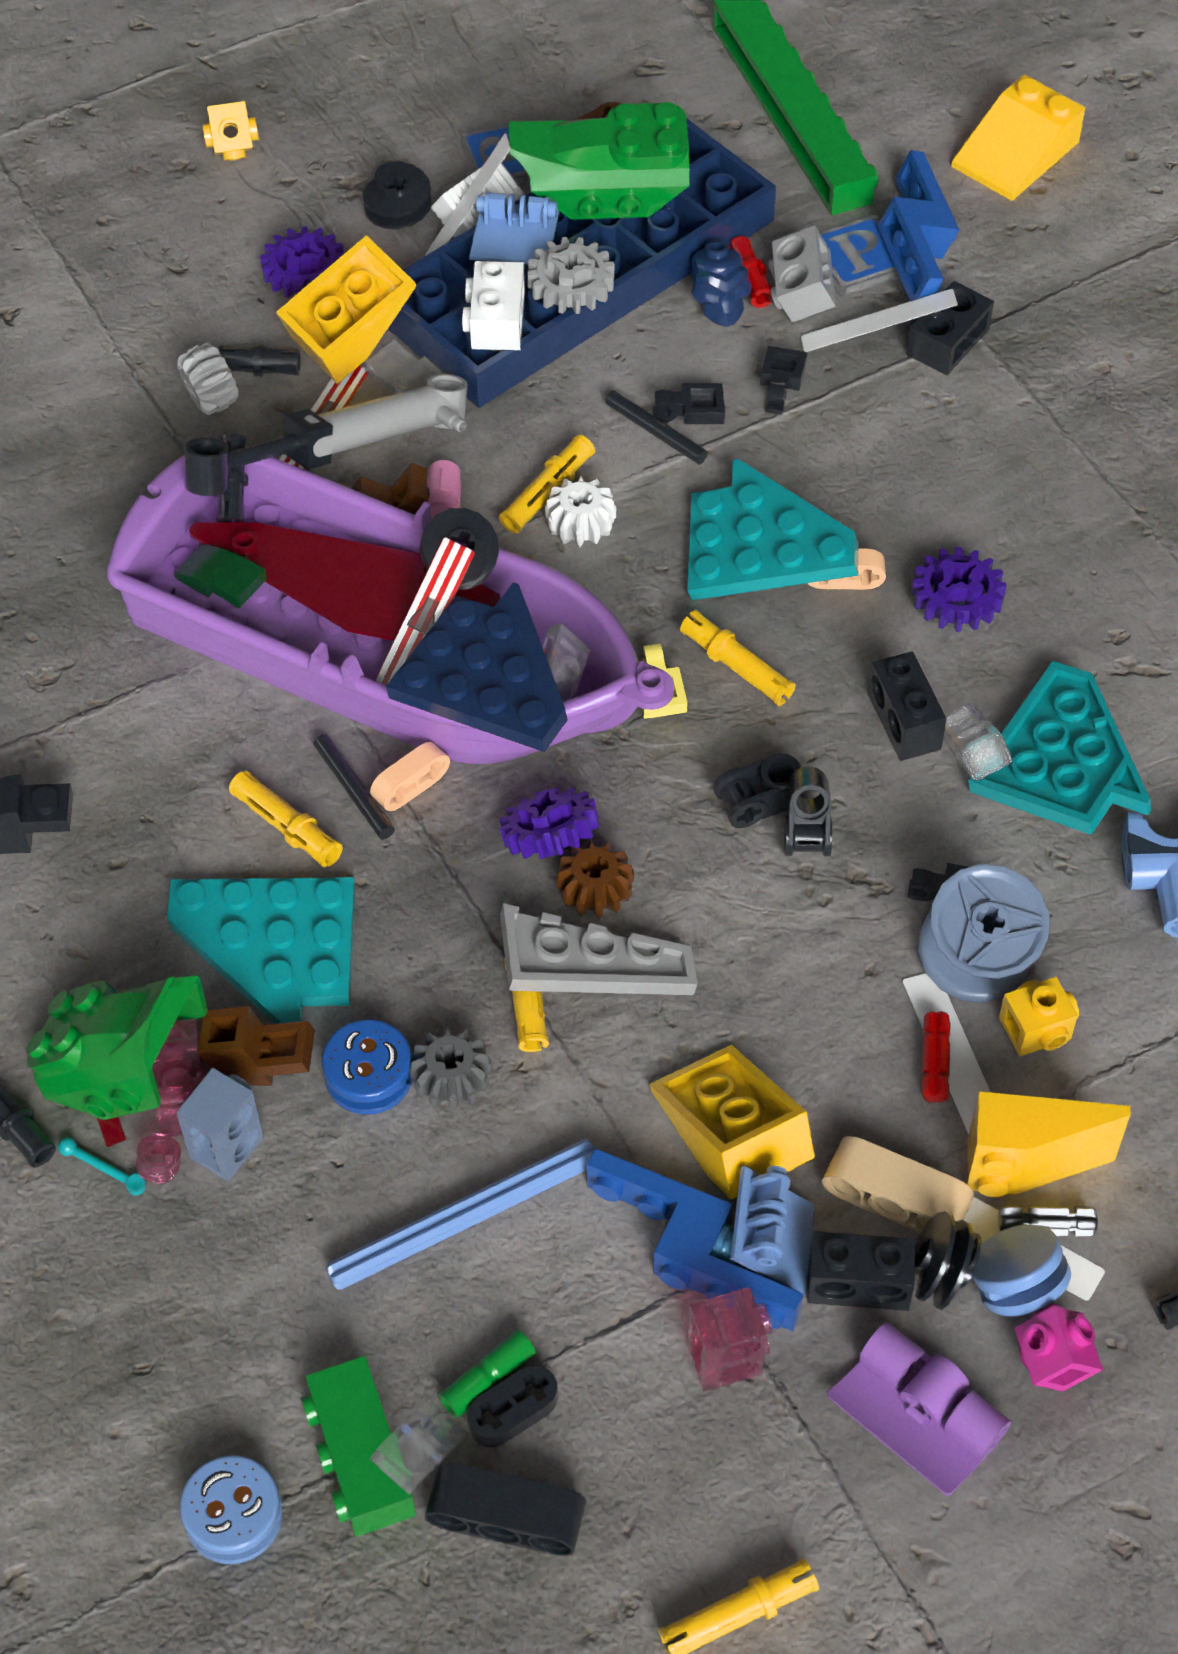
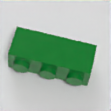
[300,1356,416,1537]

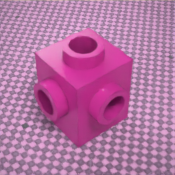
[1014,1304,1103,1391]

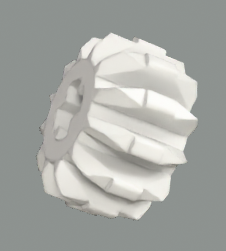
[545,475,616,547]

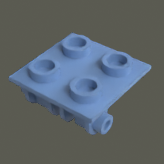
[469,192,559,265]
[731,1166,815,1296]

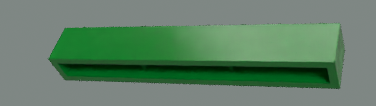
[713,0,878,216]

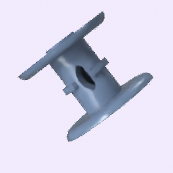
[918,864,1050,1003]

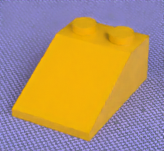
[951,74,1085,201]
[276,235,416,384]
[650,1045,815,1200]
[966,1091,1130,1197]

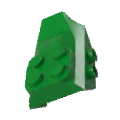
[509,102,689,220]
[26,976,208,1120]

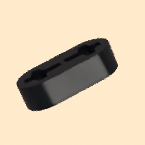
[468,1366,558,1447]

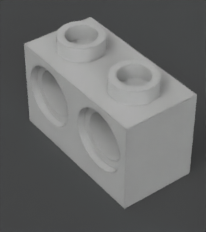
[769,225,836,322]

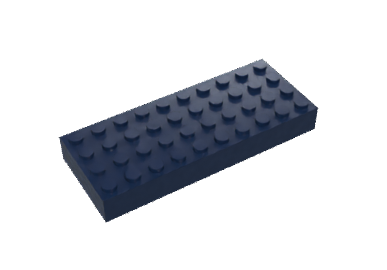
[388,118,776,408]

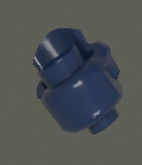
[691,241,752,327]

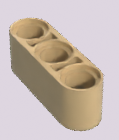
[822,1136,974,1233]

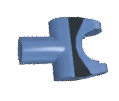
[1122,811,1178,938]

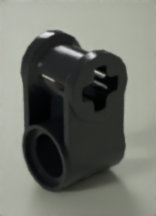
[712,753,801,828]
[784,766,832,857]

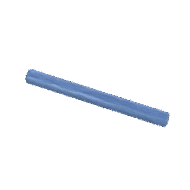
[326,1139,595,1290]

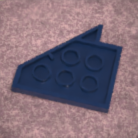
[386,582,568,752]

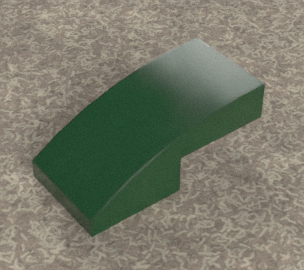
[174,544,267,609]

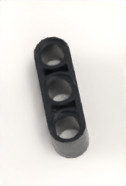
[424,1463,587,1556]

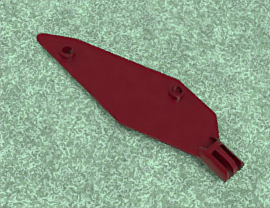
[189,522,551,663]

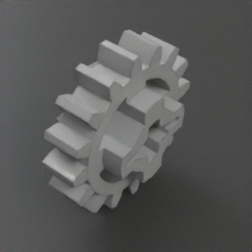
[528,237,615,314]

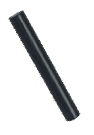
[605,391,708,465]
[313,734,395,840]

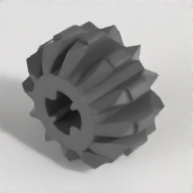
[410,1026,492,1111]

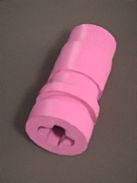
[427,460,461,518]

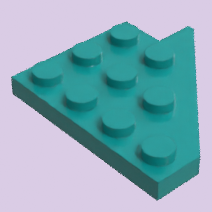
[687,459,858,601]
[968,661,1151,835]
[167,877,356,1024]

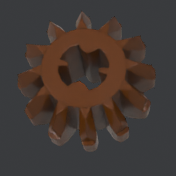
[556,839,634,920]

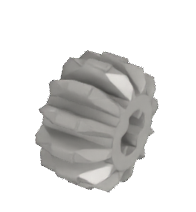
[177,342,238,415]

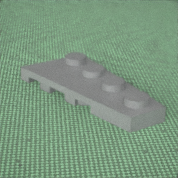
[500,903,698,995]

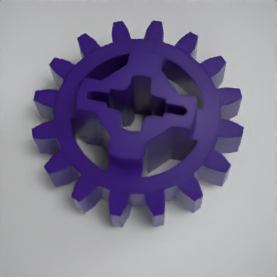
[260,226,344,298]
[911,547,1006,632]
[499,787,599,859]

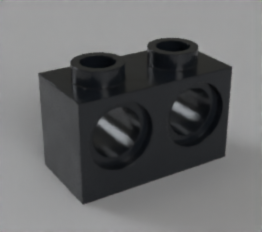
[906,281,994,376]
[868,651,947,761]
[808,1231,916,1311]

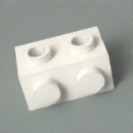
[463,261,525,350]

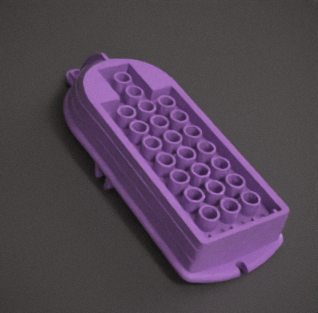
[107,439,674,764]

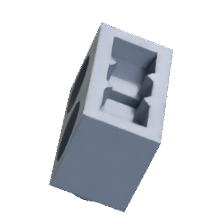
[176,1068,264,1182]

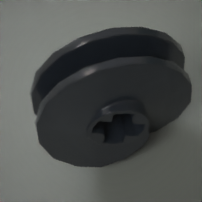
[363,161,432,229]
[419,508,499,590]
[915,1211,982,1310]

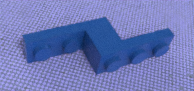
[878,150,959,302]
[587,1148,803,1332]

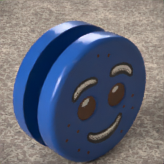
[322,1019,413,1115]

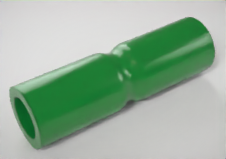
[438,1329,536,1419]

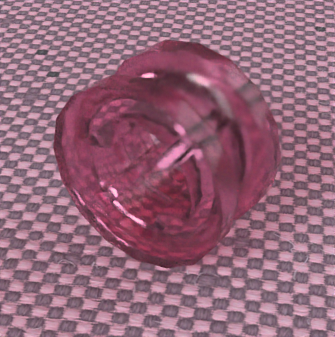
[136,1133,181,1184]

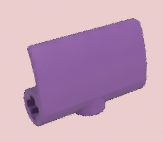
[827,1322,1011,1496]

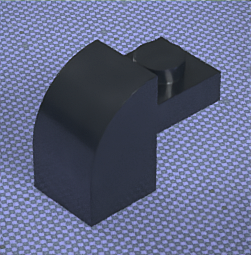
[0,774,73,854]

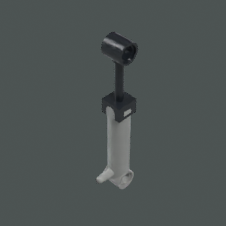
[185,374,468,496]

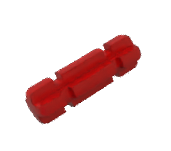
[922,1011,951,1103]

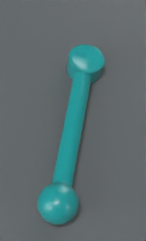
[58,1137,146,1196]

